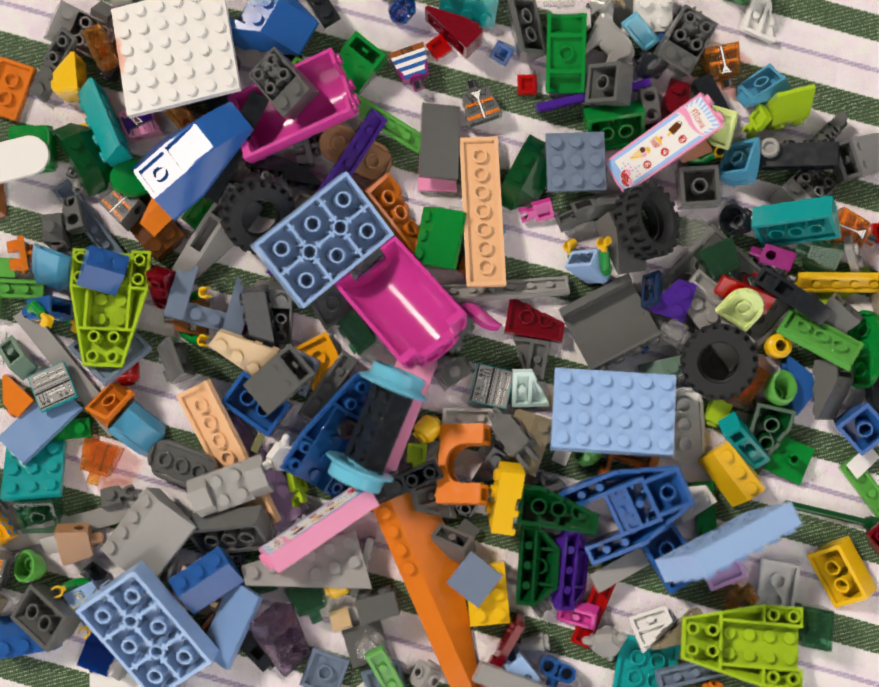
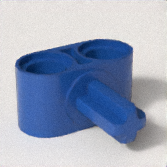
[538,654,576,687]

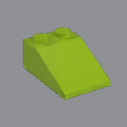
[765,84,816,131]

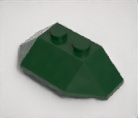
[53,123,115,198]
[501,134,547,211]
[515,524,561,607]

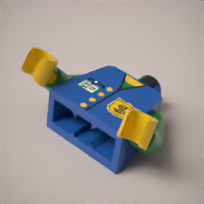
[22,295,77,333]

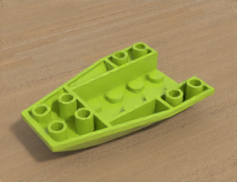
[69,248,152,368]
[680,604,803,687]

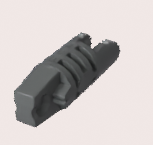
[812,112,848,142]

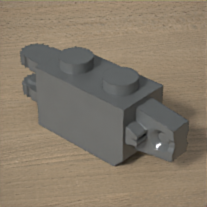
[487,407,539,469]

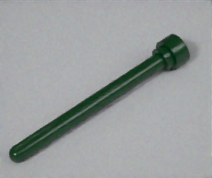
[783,500,879,531]

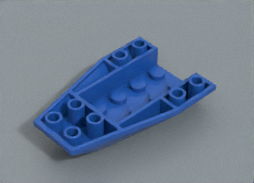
[133,102,254,220]
[280,373,373,498]

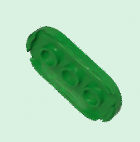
[110,159,149,197]
[848,310,879,389]

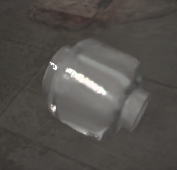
[660,319,691,348]
[355,631,384,660]

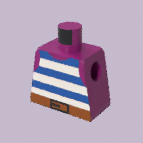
[389,42,429,92]
[748,244,797,278]

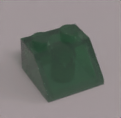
[338,309,380,356]
[13,497,63,534]
[798,603,834,652]

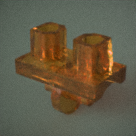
[724,582,760,610]

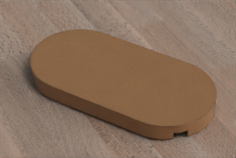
[319,124,392,181]

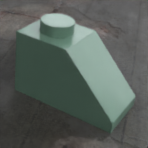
[0,335,38,381]
[638,356,683,377]

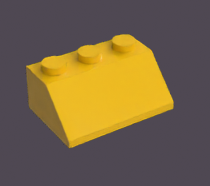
[697,440,765,507]
[806,535,877,608]

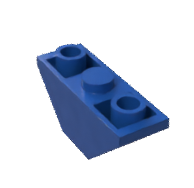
[780,357,814,415]

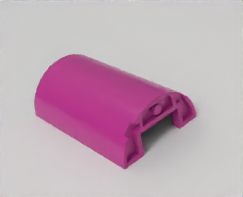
[227,48,361,164]
[334,236,467,369]

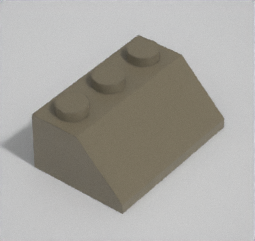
[502,408,552,477]

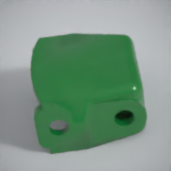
[8,125,58,175]

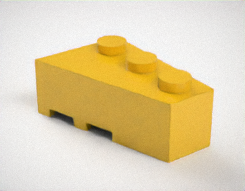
[485,461,525,536]

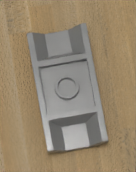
[186,454,275,518]

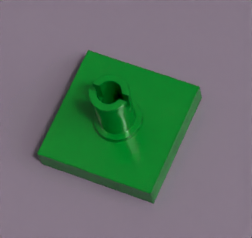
[763,436,815,485]

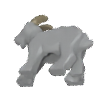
[586,0,635,65]

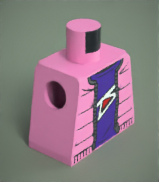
[118,109,163,142]

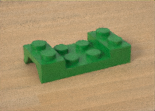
[546,13,588,94]

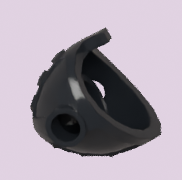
[634,47,668,80]
[719,204,752,239]

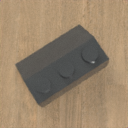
[506,0,547,62]
[10,584,82,652]

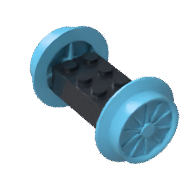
[326,360,427,494]

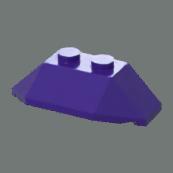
[549,530,589,611]

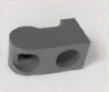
[637,86,661,125]
[61,195,90,235]

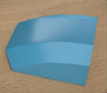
[736,64,792,107]
[718,137,760,187]
[32,243,72,292]
[107,399,166,455]

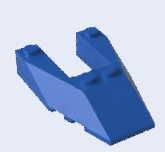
[229,0,319,56]
[559,465,696,566]

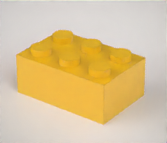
[468,560,510,627]

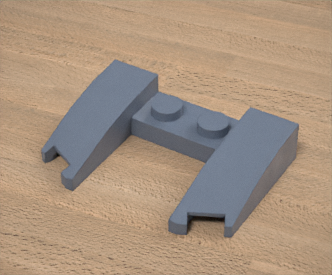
[163,266,245,335]

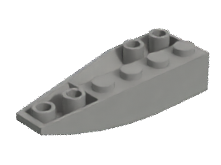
[172,182,264,280]

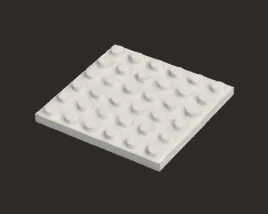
[111,0,242,118]

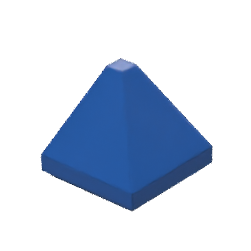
[489,40,516,67]

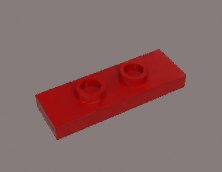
[713,274,776,315]

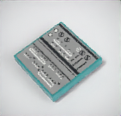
[27,361,79,413]
[468,363,512,410]

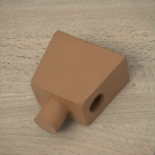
[54,523,105,566]

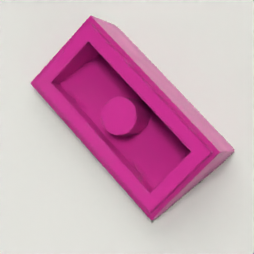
[557,601,600,630]

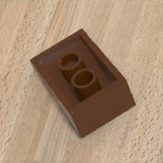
[130,195,189,263]

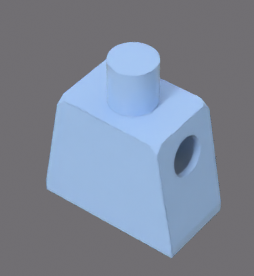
[504,645,540,682]

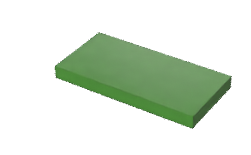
[776,307,864,371]

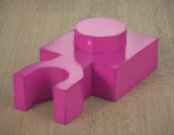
[519,197,555,223]

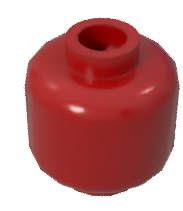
[115,362,140,386]

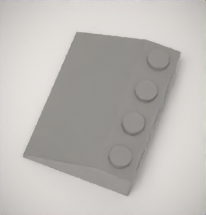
[101,487,197,578]

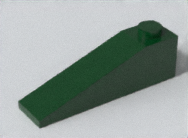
[746,395,797,475]
[516,484,599,535]

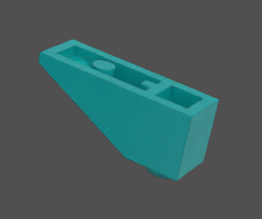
[718,411,771,470]

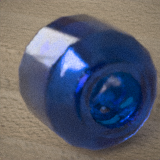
[388,0,416,24]

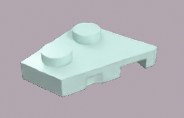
[511,369,549,407]

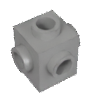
[408,659,443,687]

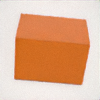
[84,381,135,429]

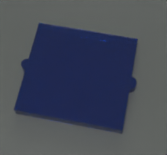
[77,632,115,677]

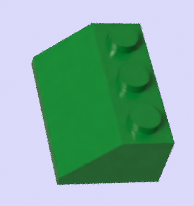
[583,100,645,151]
[414,207,467,270]

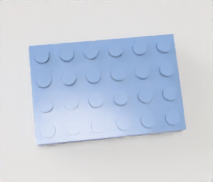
[250,171,395,308]
[550,368,676,458]
[655,502,802,584]
[75,560,219,687]

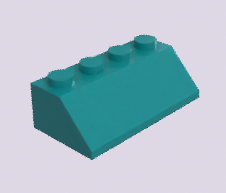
[78,77,133,167]
[751,195,841,248]

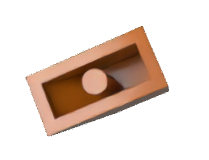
[2,374,36,418]

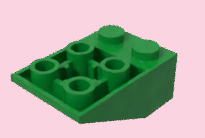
[339,31,387,95]

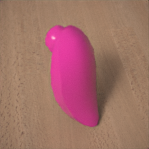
[461,302,502,331]

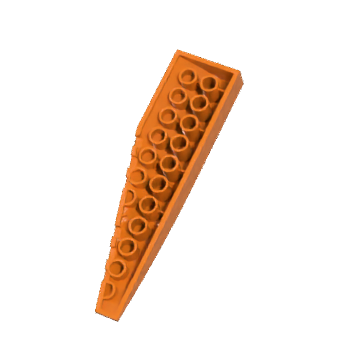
[373,484,479,687]

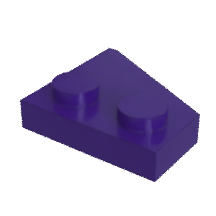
[648,279,697,323]

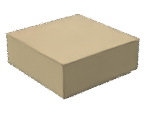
[329,607,353,633]

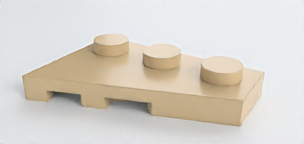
[208,328,280,376]

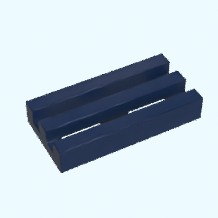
[641,270,663,310]

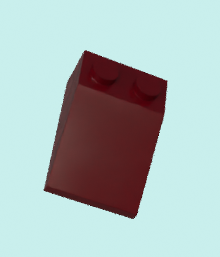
[425,5,483,59]

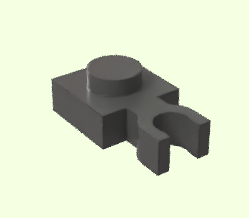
[100,484,136,510]

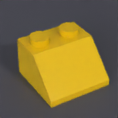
[51,51,87,102]

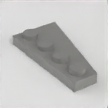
[687,292,756,371]

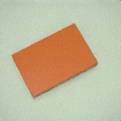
[0,56,37,123]

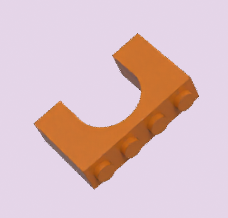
[435,423,492,506]

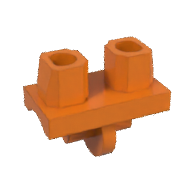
[6,235,33,274]

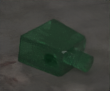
[694,236,740,280]
[794,239,845,272]
[284,587,327,624]

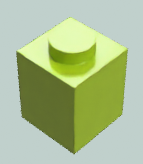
[704,398,733,428]

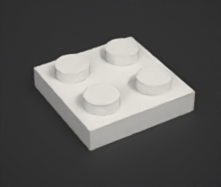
[633,0,673,33]

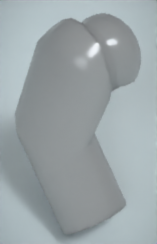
[66,167,83,194]

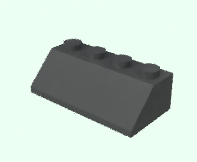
[190,505,273,556]

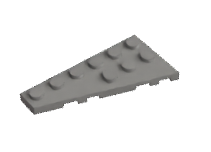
[241,531,372,589]

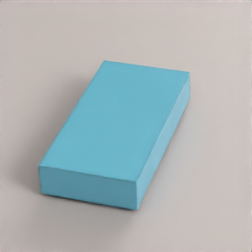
[621,11,660,51]

